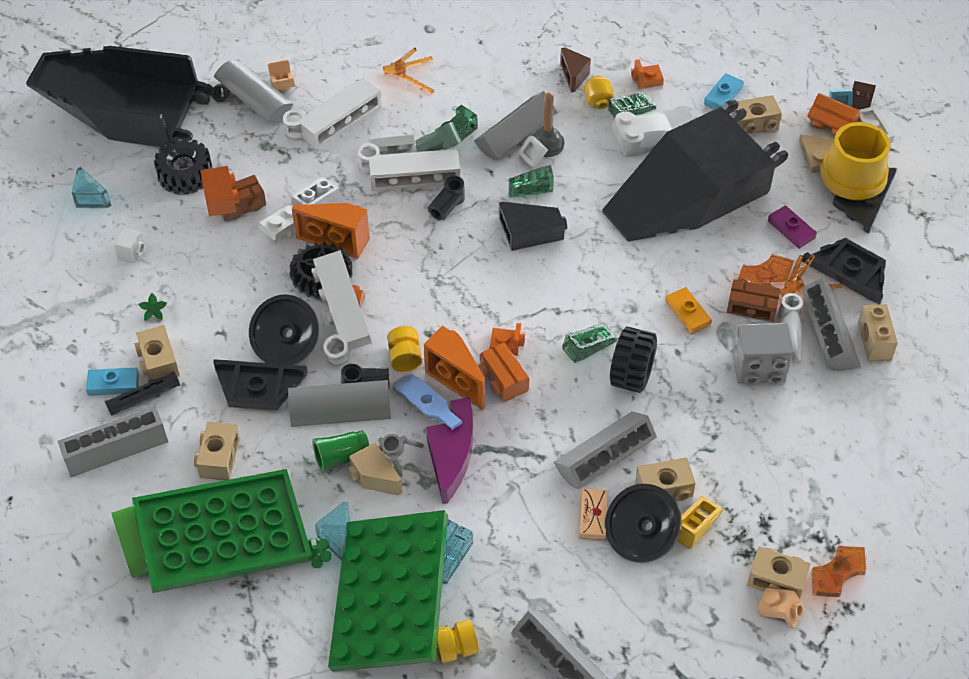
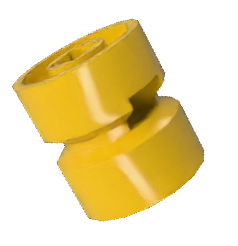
[387,326,422,372]
[437,619,479,664]

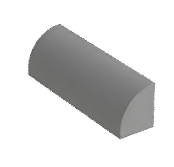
[214,59,293,122]
[474,91,558,159]
[801,278,861,371]
[288,380,391,427]
[57,406,168,477]
[554,411,657,489]
[512,611,608,679]

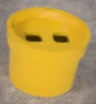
[820,122,890,200]

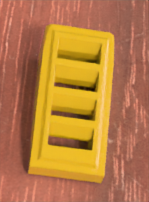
[677,496,723,549]

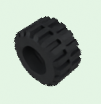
[609,326,657,393]

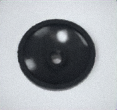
[249,294,319,365]
[605,484,682,563]

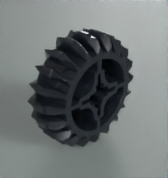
[289,241,353,299]

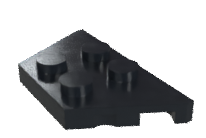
[832,168,897,233]
[802,238,886,305]
[213,359,308,410]

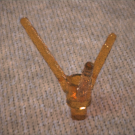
[383,47,434,93]
[780,254,843,297]

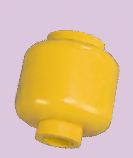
[584,76,614,109]

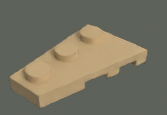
[799,135,834,173]

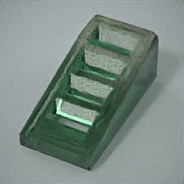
[608,92,656,118]
[508,165,554,197]
[562,323,618,363]

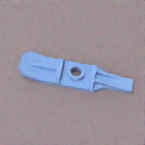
[393,374,462,430]

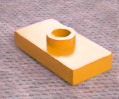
[665,287,712,334]

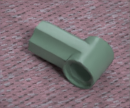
[415,122,462,152]

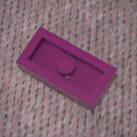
[768,205,817,249]

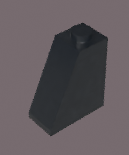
[499,202,568,251]

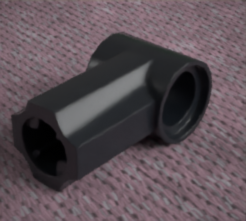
[428,176,465,221]
[341,363,390,389]

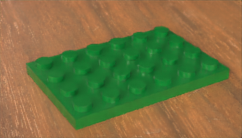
[132,469,312,594]
[328,510,448,672]

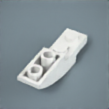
[259,177,339,241]

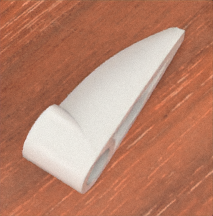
[778,293,803,362]

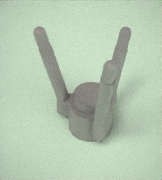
[378,434,424,477]

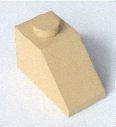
[348,442,403,495]

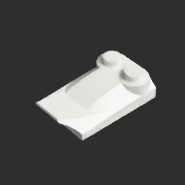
[611,106,694,157]

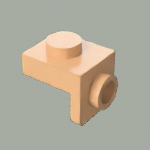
[267,59,295,92]
[757,588,804,628]

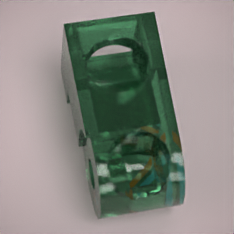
[440,104,478,147]

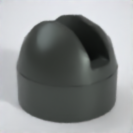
[211,83,230,102]

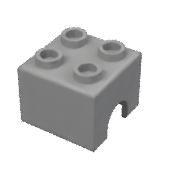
[733,323,793,385]

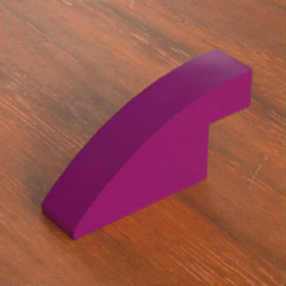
[426,397,473,504]

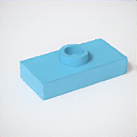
[704,73,744,109]
[86,367,139,396]

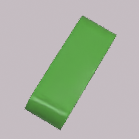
[111,506,148,578]

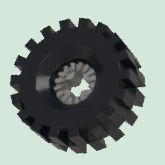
[154,138,213,195]

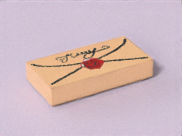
[579,488,607,540]

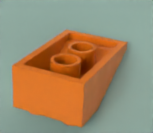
[292,203,370,259]
[424,325,485,410]

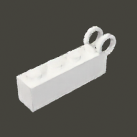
[283,77,382,149]
[357,144,460,191]
[311,250,372,366]

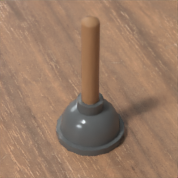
[532,92,565,157]

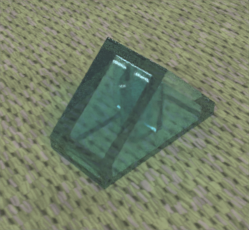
[72,167,111,208]
[315,502,350,561]

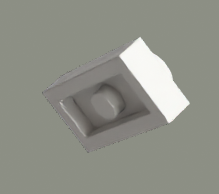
[857,106,895,143]
[369,134,415,151]

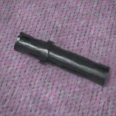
[105,371,180,416]

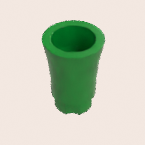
[312,430,369,473]

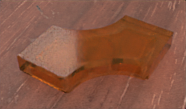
[738,254,794,285]
[811,546,866,597]

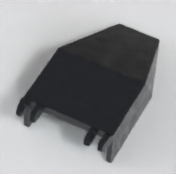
[26,46,213,147]
[602,99,789,242]

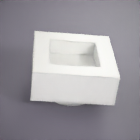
[517,135,548,167]

